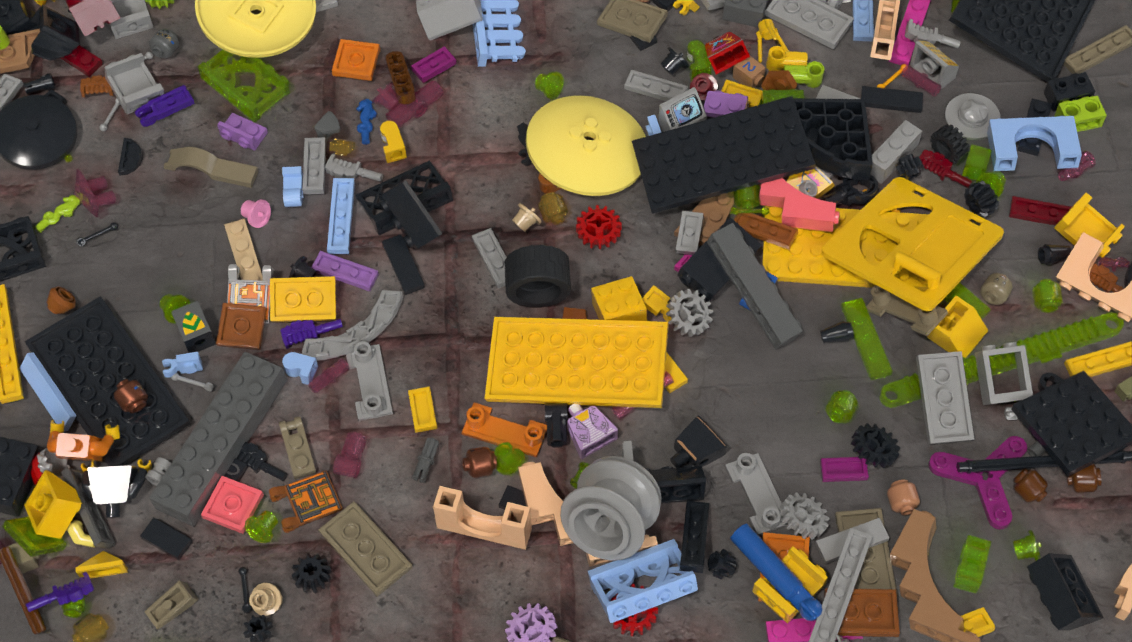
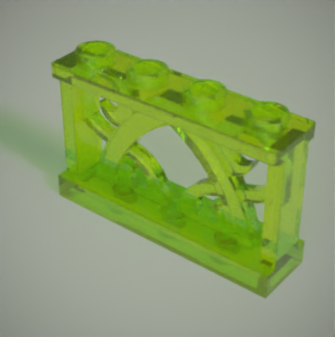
[197,49,290,123]

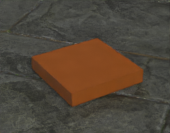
[216,303,267,350]

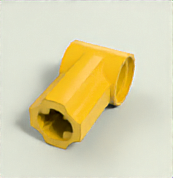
[766,46,808,71]

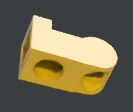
[380,121,407,163]

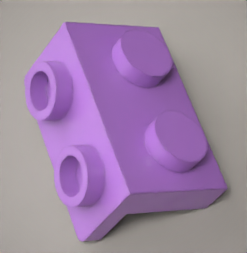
[704,90,749,117]

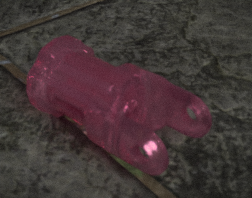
[1058,150,1096,181]

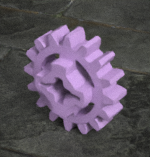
[505,603,558,642]

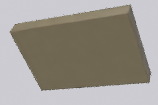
[597,0,668,43]

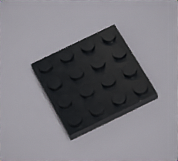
[1011,371,1132,476]

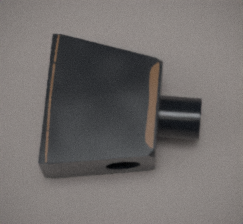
[670,415,727,468]

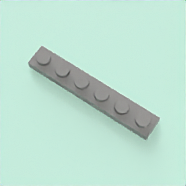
[809,528,873,642]

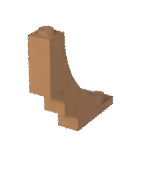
[890,509,981,642]

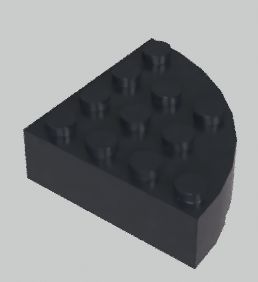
[782,98,873,181]

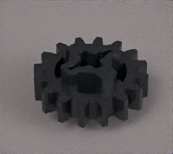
[851,423,900,468]

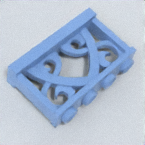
[588,539,698,623]

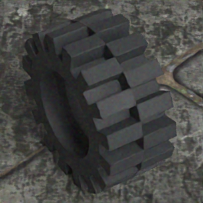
[930,124,969,164]

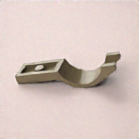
[164,147,259,188]

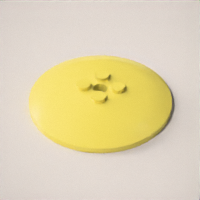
[195,0,316,58]
[526,96,646,196]

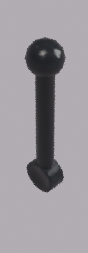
[76,222,118,246]
[238,567,252,614]

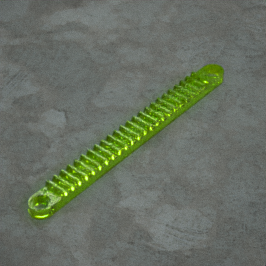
[879,312,1124,408]

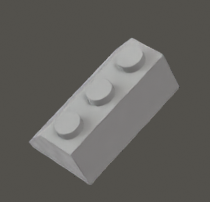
[416,0,483,40]

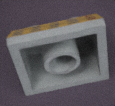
[910,40,959,91]

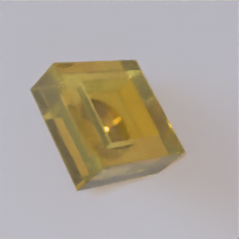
[329,139,355,156]

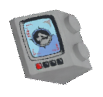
[658,87,707,132]

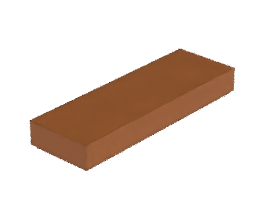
[734,209,798,250]

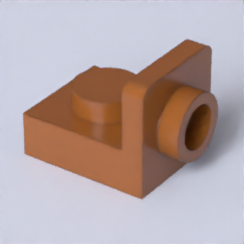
[761,70,798,99]

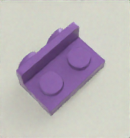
[217,113,268,151]

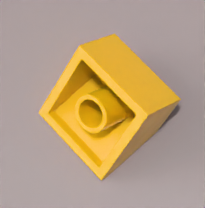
[24,470,82,539]

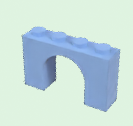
[987,116,1082,171]

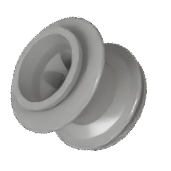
[560,456,662,561]

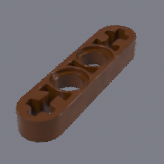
[386,51,416,104]

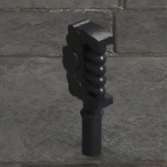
[237,442,288,481]

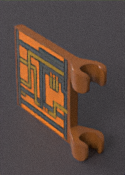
[269,471,343,533]

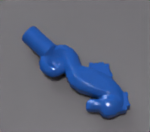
[356,99,377,145]

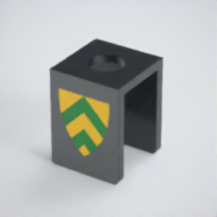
[172,301,216,353]

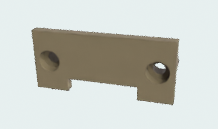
[865,285,948,336]

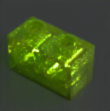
[953,535,991,593]

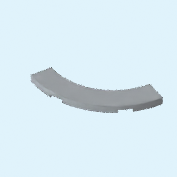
[301,290,404,361]

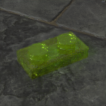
[944,282,991,319]

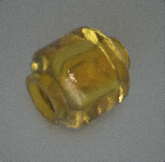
[538,192,568,225]
[71,613,109,642]

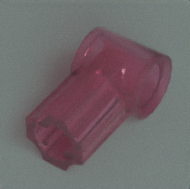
[333,432,367,479]

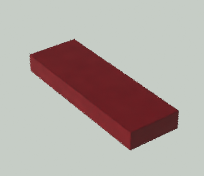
[1009,196,1071,226]

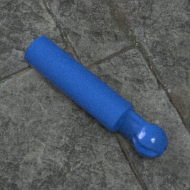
[730,523,822,621]

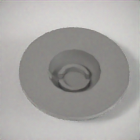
[945,93,1000,140]

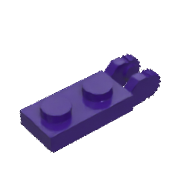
[135,85,195,127]

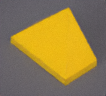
[75,551,128,579]

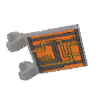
[227,264,274,324]

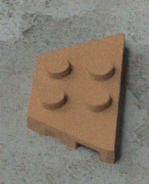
[0,29,40,74]

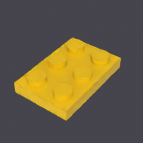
[270,276,336,322]

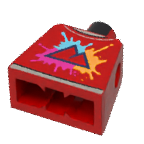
[705,32,750,75]

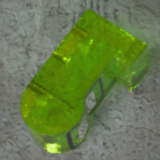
[687,40,712,81]

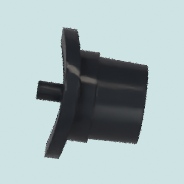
[660,47,689,75]
[289,256,317,278]

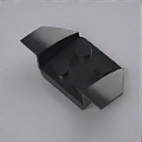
[0,0,40,35]
[30,5,80,61]

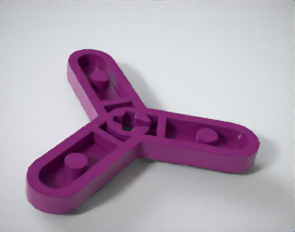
[928,436,1027,530]

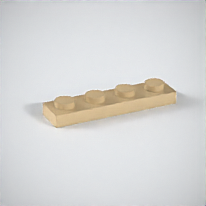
[224,219,263,281]

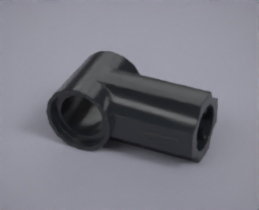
[545,403,568,448]

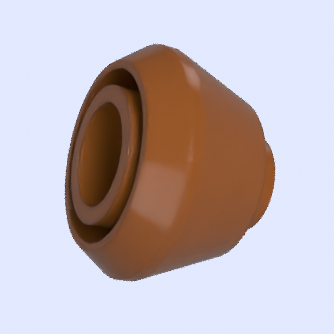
[47,286,75,314]

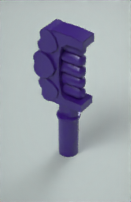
[280,319,343,349]
[26,572,94,612]

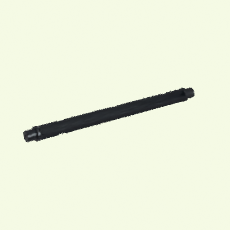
[956,450,1132,473]

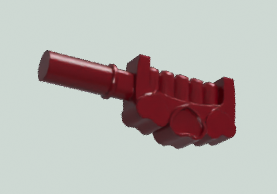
[919,149,973,188]

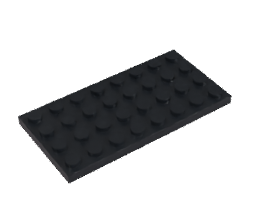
[632,96,816,214]
[25,296,191,467]

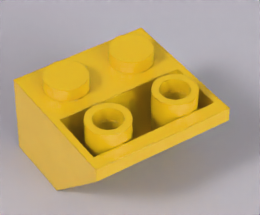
[927,296,988,361]

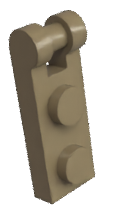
[279,416,316,480]

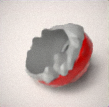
[31,448,71,485]

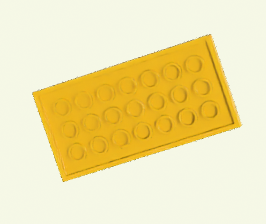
[762,206,929,291]
[485,317,669,408]

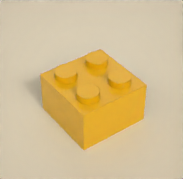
[591,276,647,321]

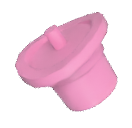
[241,199,271,228]

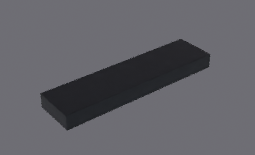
[679,501,709,573]

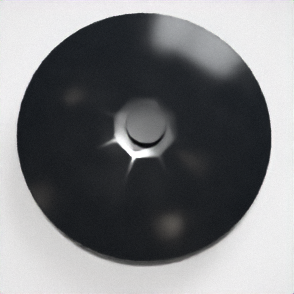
[0,95,77,170]

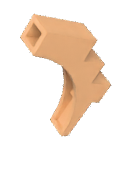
[870,0,900,60]

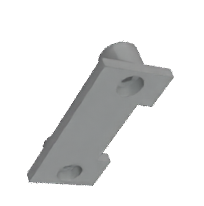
[346,341,393,421]
[725,453,788,536]

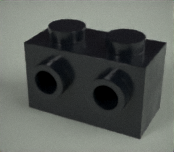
[1044,72,1095,112]

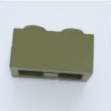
[1114,376,1132,402]

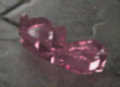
[1098,257,1129,271]

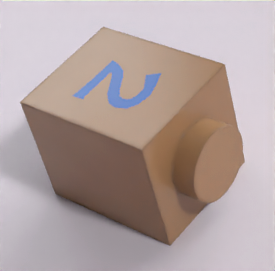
[733,56,766,88]

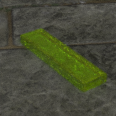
[841,298,893,380]

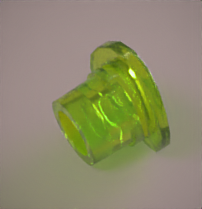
[535,72,564,100]
[976,171,1006,198]
[159,294,191,323]
[494,442,525,475]
[245,510,278,543]
[1013,530,1042,561]

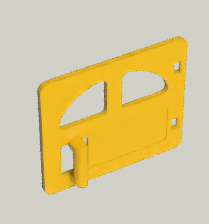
[822,177,1004,311]

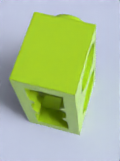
[1054,96,1107,132]

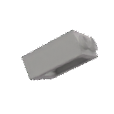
[975,342,1033,405]

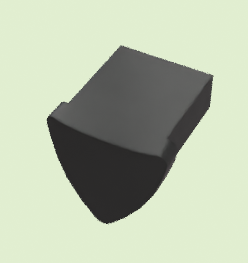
[314,111,340,142]

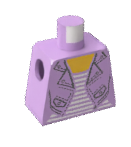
[567,404,618,460]

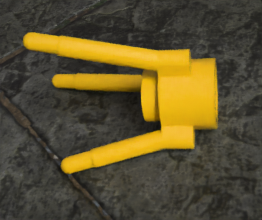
[756,19,789,63]

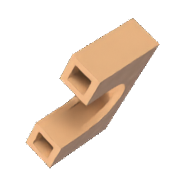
[1056,232,1132,323]
[433,486,532,550]

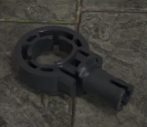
[821,174,878,205]

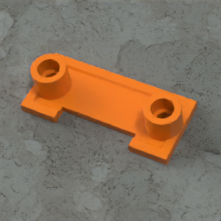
[462,403,547,458]

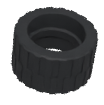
[504,245,571,308]

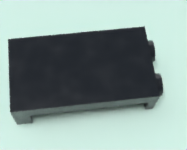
[677,217,762,302]

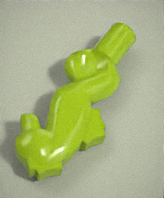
[34,195,81,233]

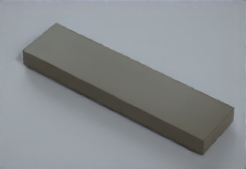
[1063,25,1132,74]

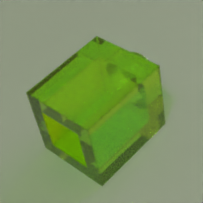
[962,144,992,181]

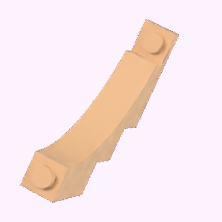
[518,462,658,567]

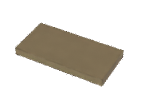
[318,501,413,597]
[835,508,897,595]

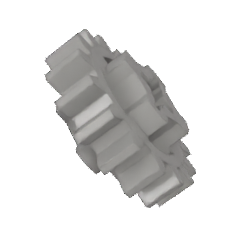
[666,289,713,337]
[779,492,829,540]

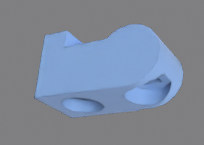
[282,166,304,207]

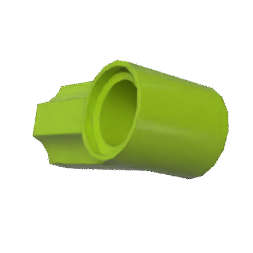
[783,61,824,88]

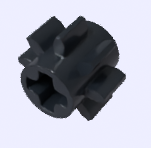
[896,154,924,180]
[708,549,737,580]
[243,615,273,642]

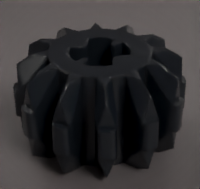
[964,181,999,217]
[291,553,332,594]

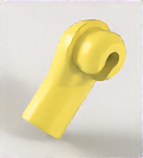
[67,520,95,547]

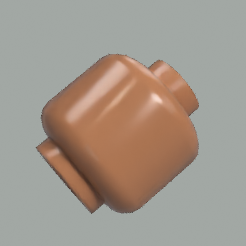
[887,480,920,516]

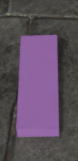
[312,251,379,291]

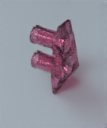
[75,169,116,217]

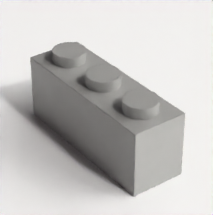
[871,120,922,184]

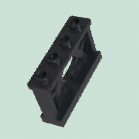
[0,216,46,282]

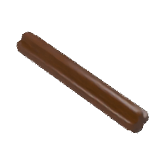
[0,546,46,634]

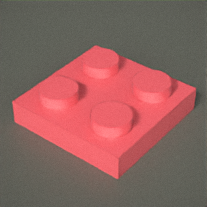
[201,476,264,534]

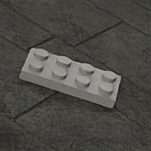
[765,0,854,50]
[916,351,974,445]

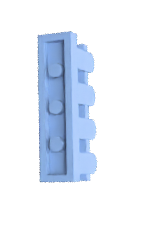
[472,0,526,67]

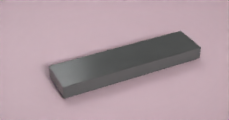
[61,467,115,549]

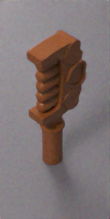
[80,75,114,97]
[1090,264,1124,293]

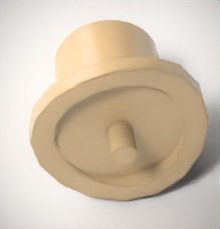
[512,203,542,232]
[249,583,282,616]

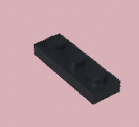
[1017,98,1052,156]

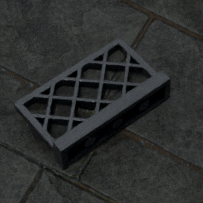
[356,160,453,235]

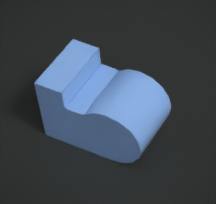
[282,352,318,385]

